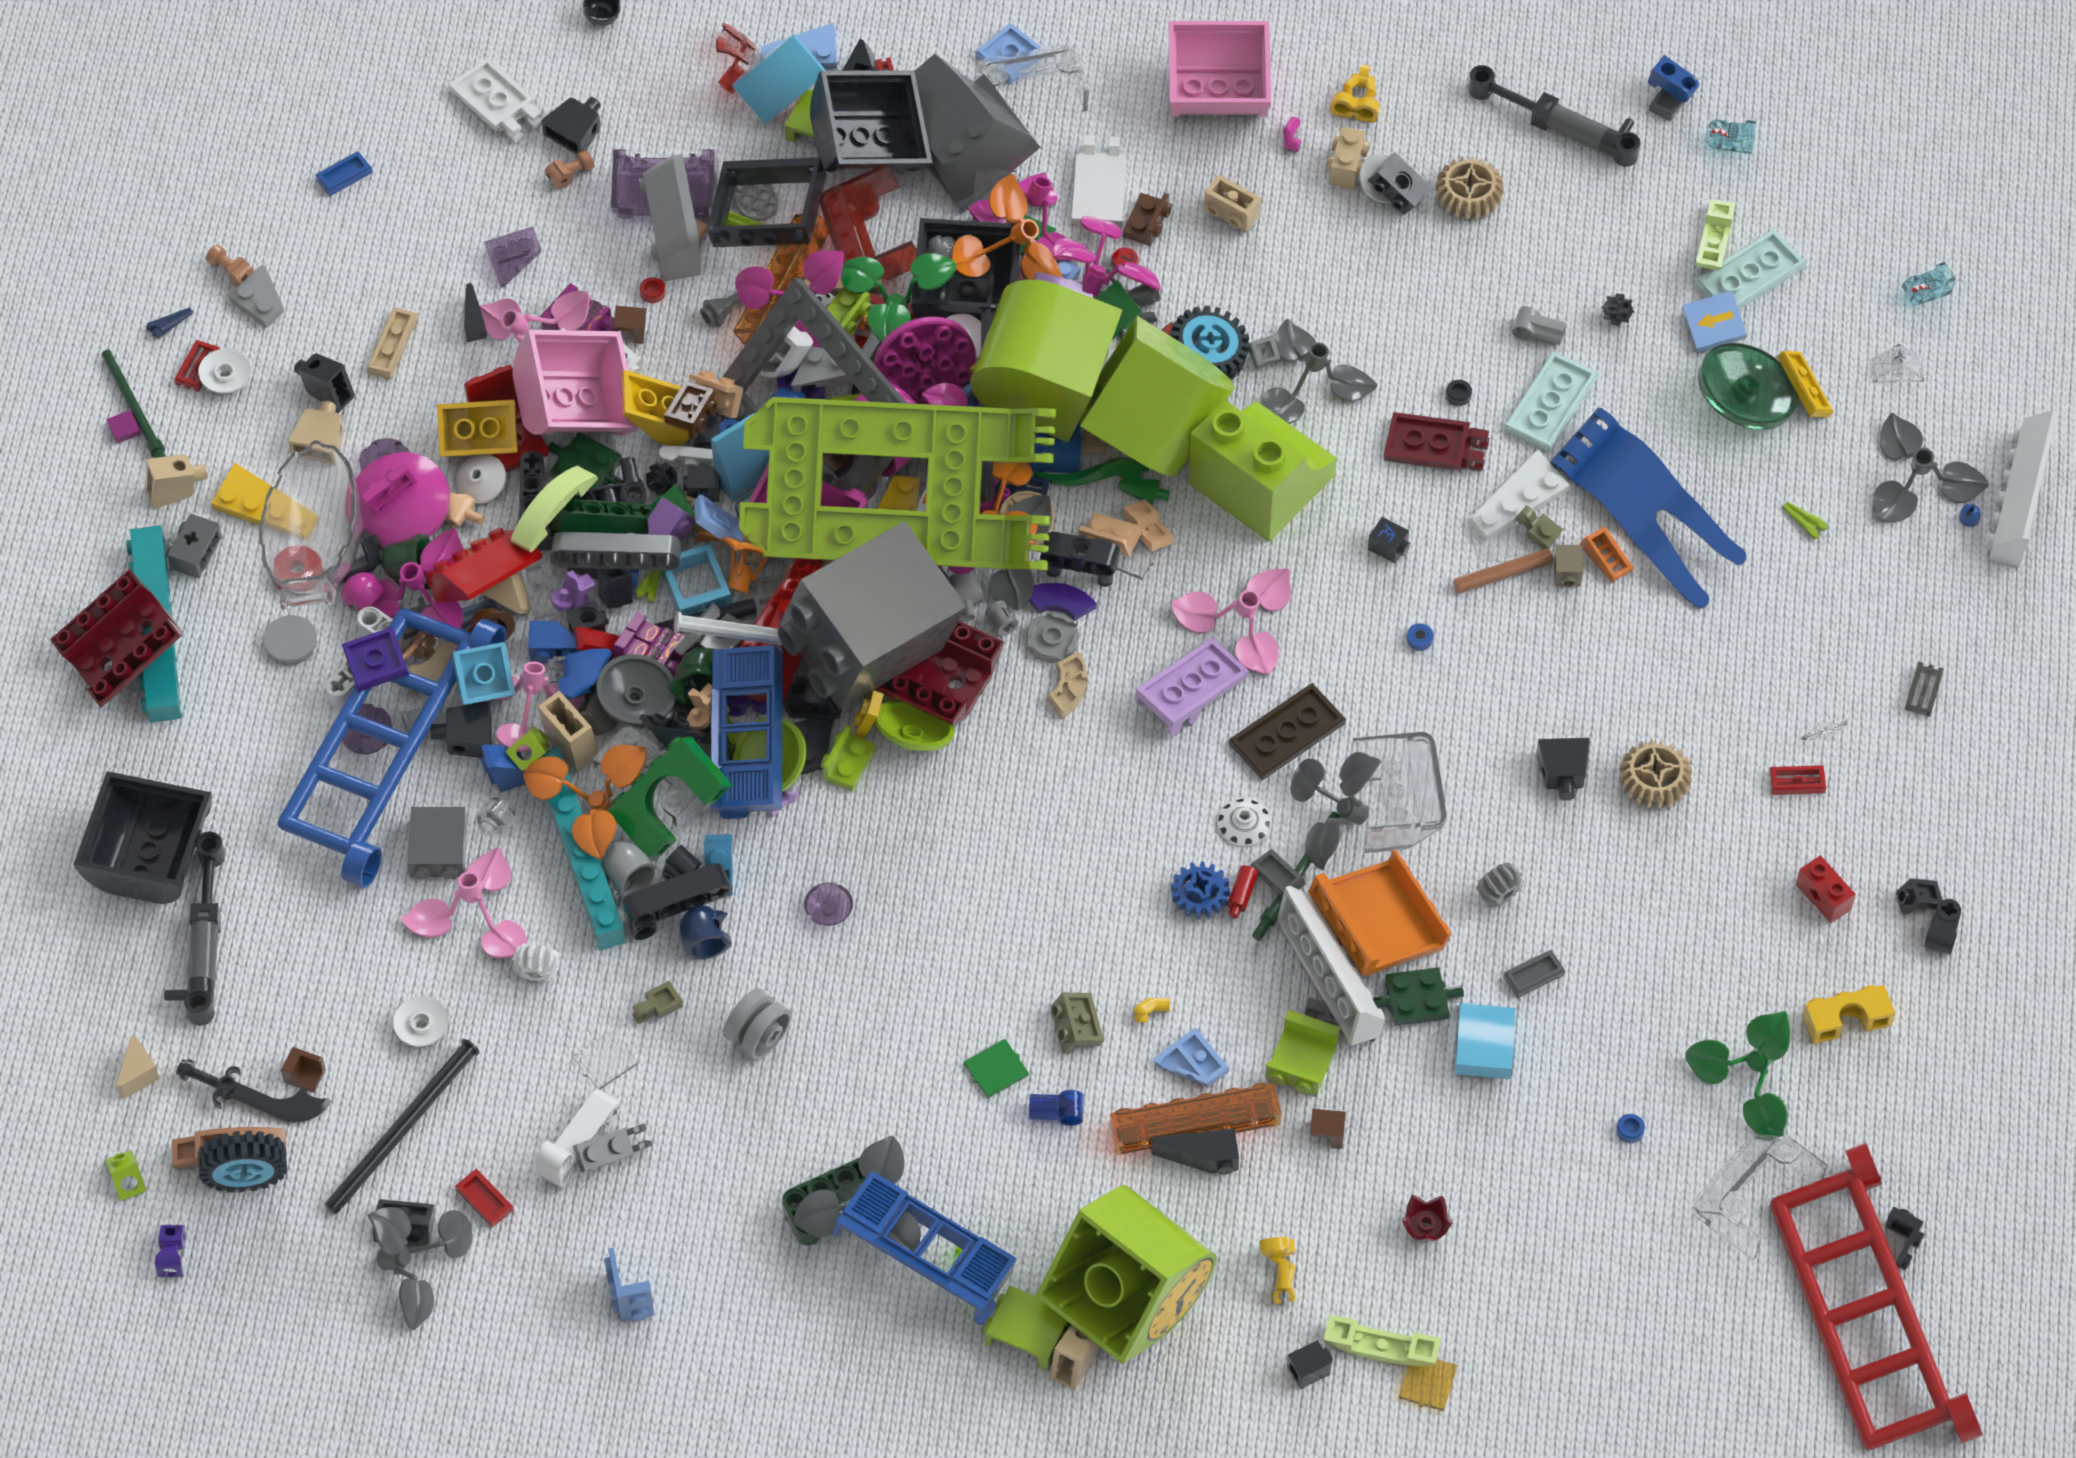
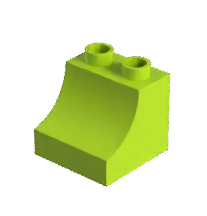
[1189,400,1337,542]

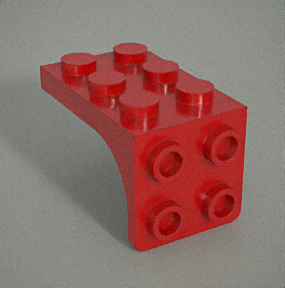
[464,365,549,472]

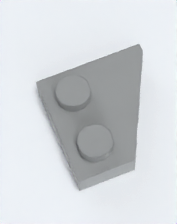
[228,264,284,328]

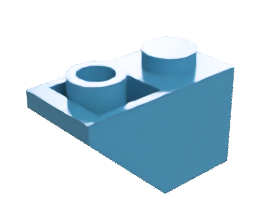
[704,834,733,896]

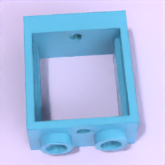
[661,544,731,615]

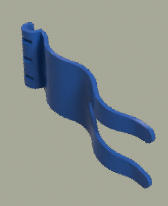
[1550,407,1747,608]

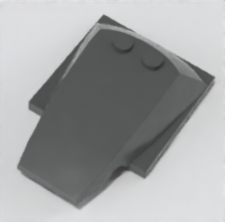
[915,54,1041,213]

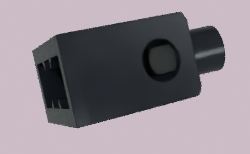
[541,97,601,155]
[294,353,355,413]
[430,701,492,758]
[1536,738,1590,801]

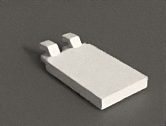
[449,57,542,143]
[1072,135,1127,227]

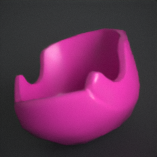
[341,572,384,609]

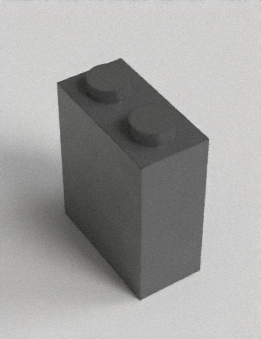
[408,807,468,879]

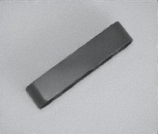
[550,532,682,571]

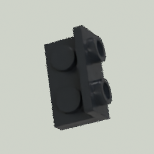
[373,1199,435,1246]

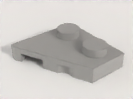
[791,346,850,392]

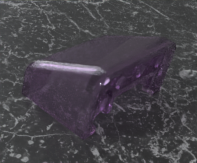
[611,149,719,219]

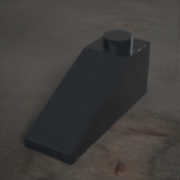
[1151,1128,1239,1175]

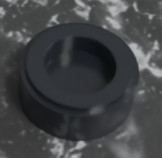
[1446,379,1472,406]

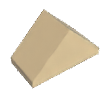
[481,574,531,614]
[116,1036,160,1098]

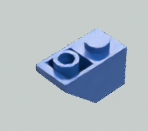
[528,621,579,664]
[480,744,526,792]

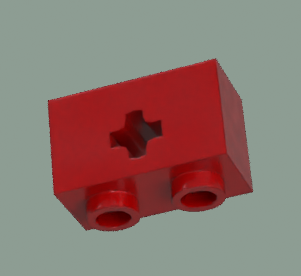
[1796,855,1856,923]

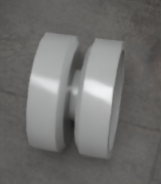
[723,988,792,1060]

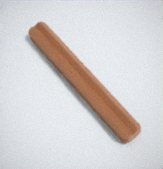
[1453,549,1553,593]

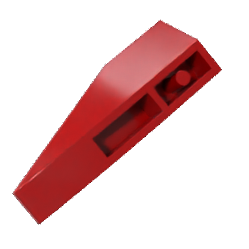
[739,559,822,702]

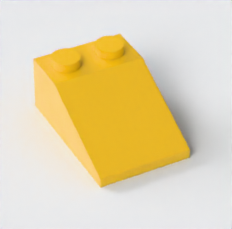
[622,369,689,447]
[437,400,518,457]

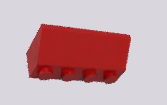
[425,528,543,603]

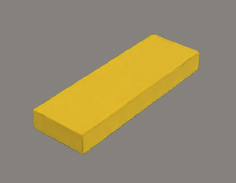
[1777,351,1834,418]

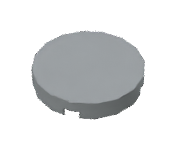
[1026,613,1079,663]
[263,615,318,665]

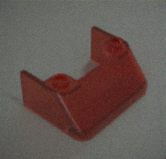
[820,164,917,280]

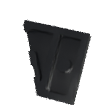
[793,718,835,775]

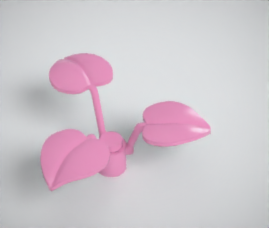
[480,291,590,342]
[1171,569,1291,675]
[492,662,582,752]
[401,847,527,959]

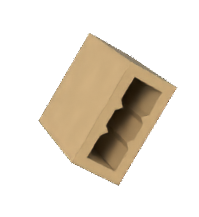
[538,691,599,772]

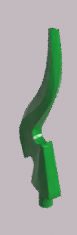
[1034,457,1170,506]

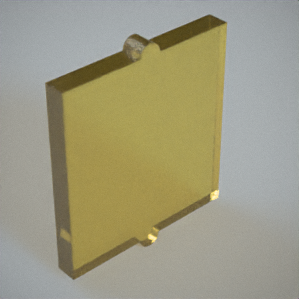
[1399,1357,1458,1411]

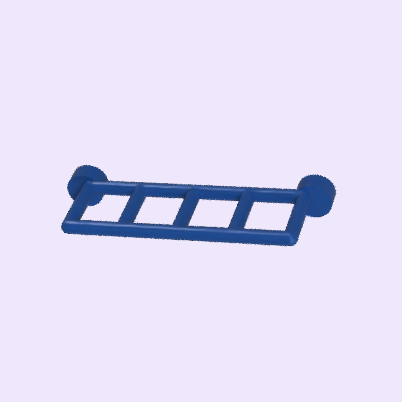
[277,608,506,888]

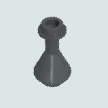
[700,292,741,327]

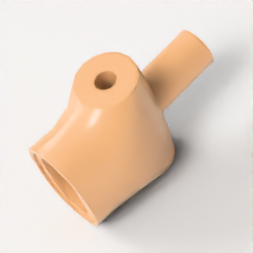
[445,491,485,529]

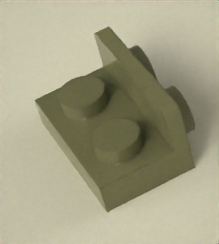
[1051,992,1104,1053]

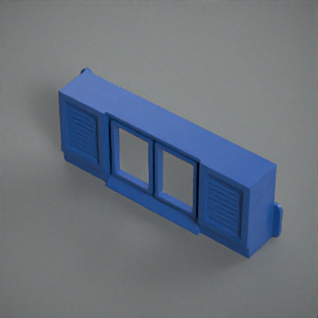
[711,645,783,819]
[832,1171,1017,1325]

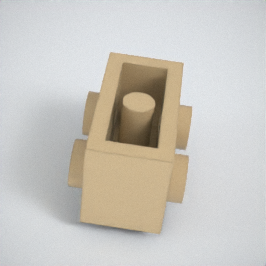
[1326,127,1370,189]
[1204,175,1261,233]

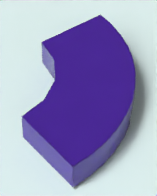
[1029,583,1097,620]

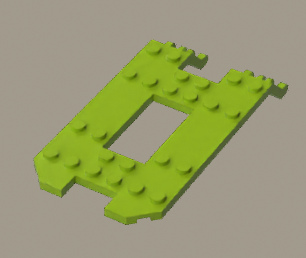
[739,397,1056,570]

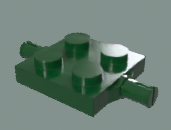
[547,432,623,488]
[1372,967,1464,1026]

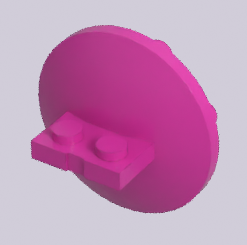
[874,317,976,405]
[347,452,450,550]

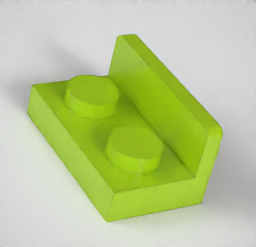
[827,286,872,336]
[821,725,877,792]

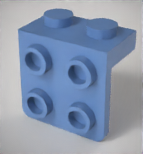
[604,1247,655,1322]

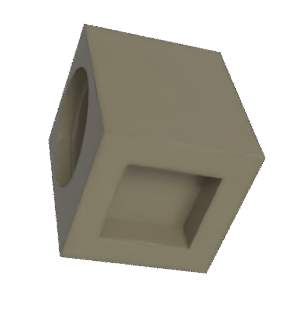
[1554,545,1583,588]

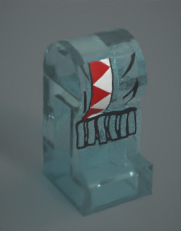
[1707,120,1756,154]
[1902,262,1956,305]

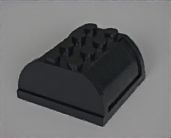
[810,70,932,172]
[911,218,1021,322]
[73,771,213,904]

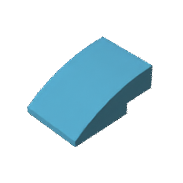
[732,34,826,124]
[711,413,769,503]
[1455,1003,1515,1079]

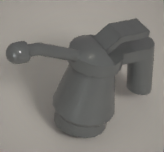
[1106,268,1161,322]

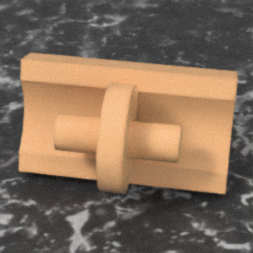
[687,683,730,730]

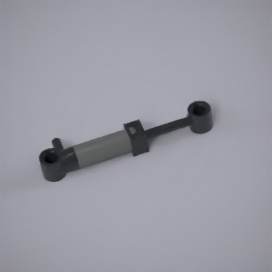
[1468,65,1640,167]
[164,831,226,1026]

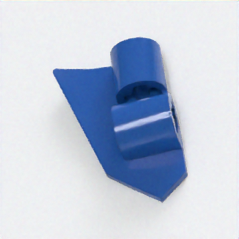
[558,649,612,701]

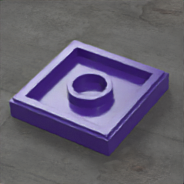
[341,627,409,692]

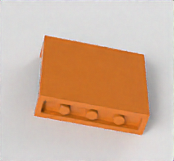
[1308,850,1452,977]

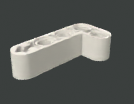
[326,607,404,710]
[535,1089,622,1188]

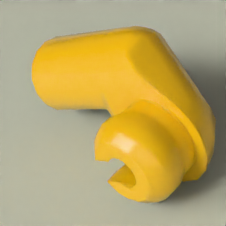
[1133,998,1170,1023]

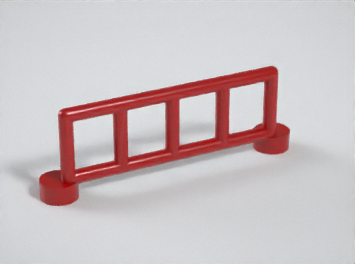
[1770,1143,1983,1450]

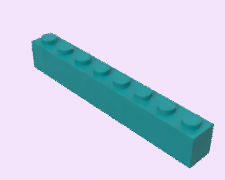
[126,525,182,723]
[539,747,626,951]

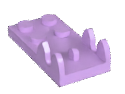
[1134,638,1249,736]

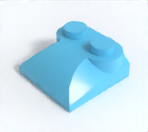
[452,642,516,705]

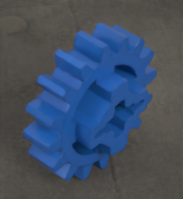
[1171,861,1230,919]

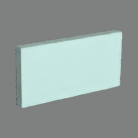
[1694,229,1807,310]
[1504,351,1599,453]

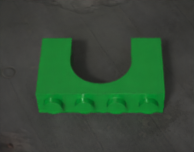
[608,737,733,859]

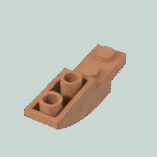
[172,1127,287,1169]

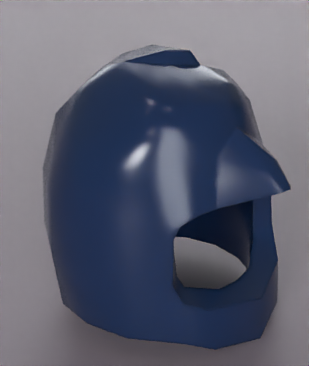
[679,905,732,959]

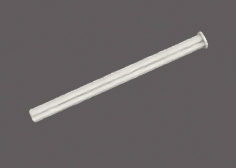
[674,612,782,645]

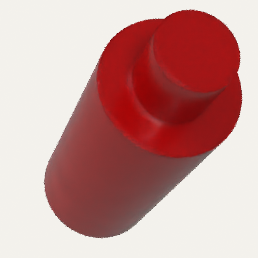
[1227,865,1258,919]

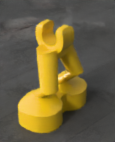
[1330,64,1380,123]
[1259,1237,1296,1305]

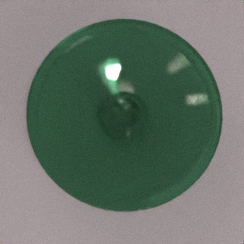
[1697,343,1798,430]

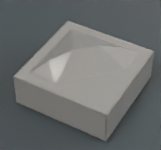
[1249,335,1281,368]

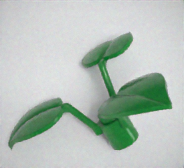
[841,253,957,343]
[1685,1011,1791,1139]

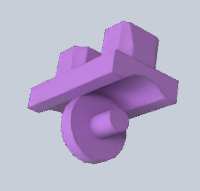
[550,571,595,612]

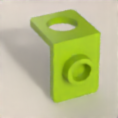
[506,726,550,771]
[105,1150,146,1200]

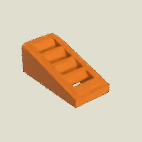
[1580,526,1634,582]

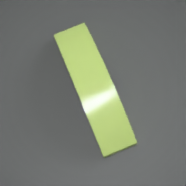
[1695,199,1735,271]
[510,466,598,552]
[1323,1314,1441,1366]

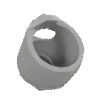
[602,841,655,898]

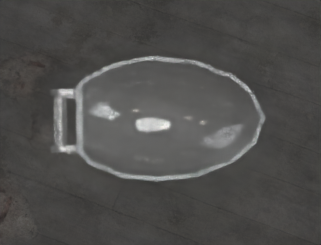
[259,440,363,611]

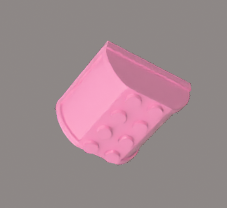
[1168,21,1271,117]
[513,330,640,435]

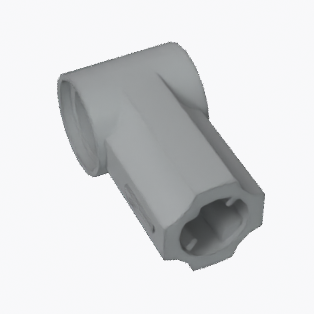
[1511,306,1567,345]

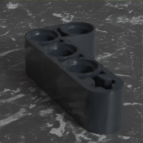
[519,450,557,551]
[623,863,733,940]

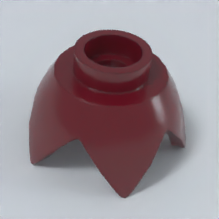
[1402,1195,1453,1242]

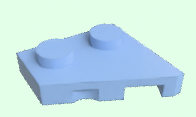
[1153,1027,1230,1088]

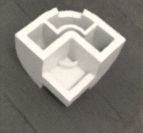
[759,326,813,378]

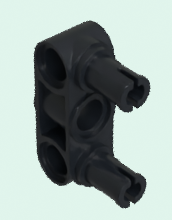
[568,457,646,504]
[1040,532,1120,587]

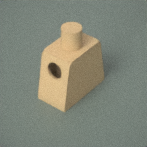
[288,401,343,463]
[145,454,208,509]
[1050,1324,1098,1390]

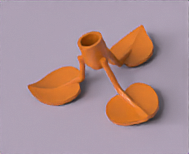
[951,174,1062,280]
[922,462,1038,545]
[695,531,770,594]
[523,745,647,859]

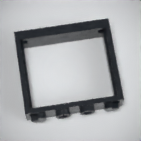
[707,157,827,248]

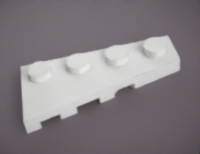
[1470,450,1570,542]

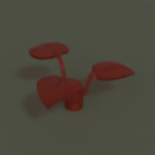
[716,22,756,94]

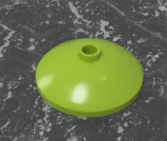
[875,700,955,752]
[733,717,806,792]

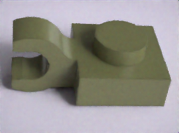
[1515,505,1564,549]
[632,981,683,1024]

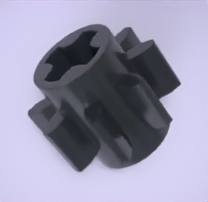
[1601,293,1635,326]
[646,462,678,495]

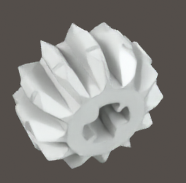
[513,943,559,982]

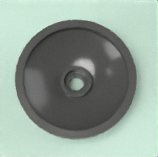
[596,654,676,726]

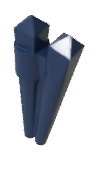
[146,307,194,338]

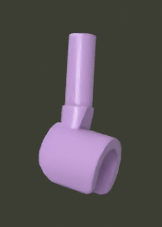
[769,786,800,817]

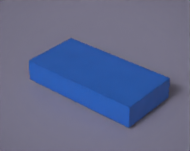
[315,151,373,197]

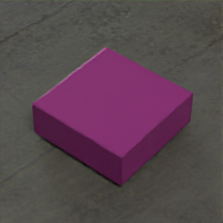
[106,410,141,444]

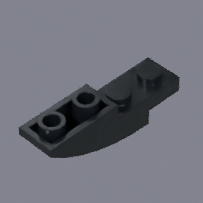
[639,713,736,757]

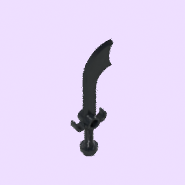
[176,1059,332,1122]

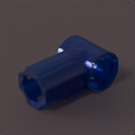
[1029,1090,1084,1126]

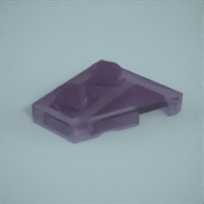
[484,226,541,288]

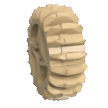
[1435,156,1504,220]
[1619,739,1692,810]

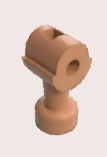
[544,150,595,189]
[206,244,254,286]

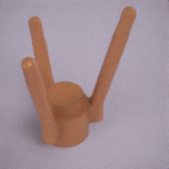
[402,631,436,661]

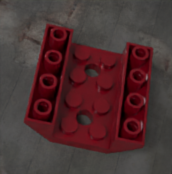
[50,569,183,708]
[875,621,1004,726]

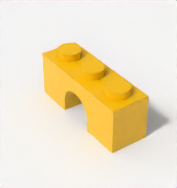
[1802,985,1895,1044]

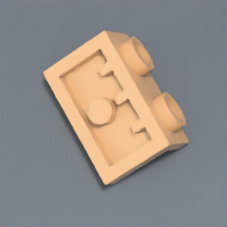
[688,370,744,418]
[1078,512,1143,557]

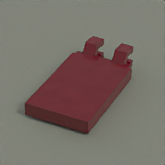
[1384,412,1490,471]

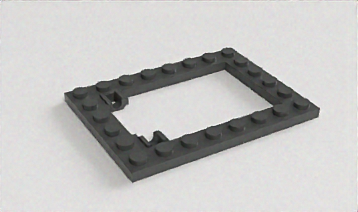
[722,278,907,494]

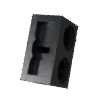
[782,675,842,719]

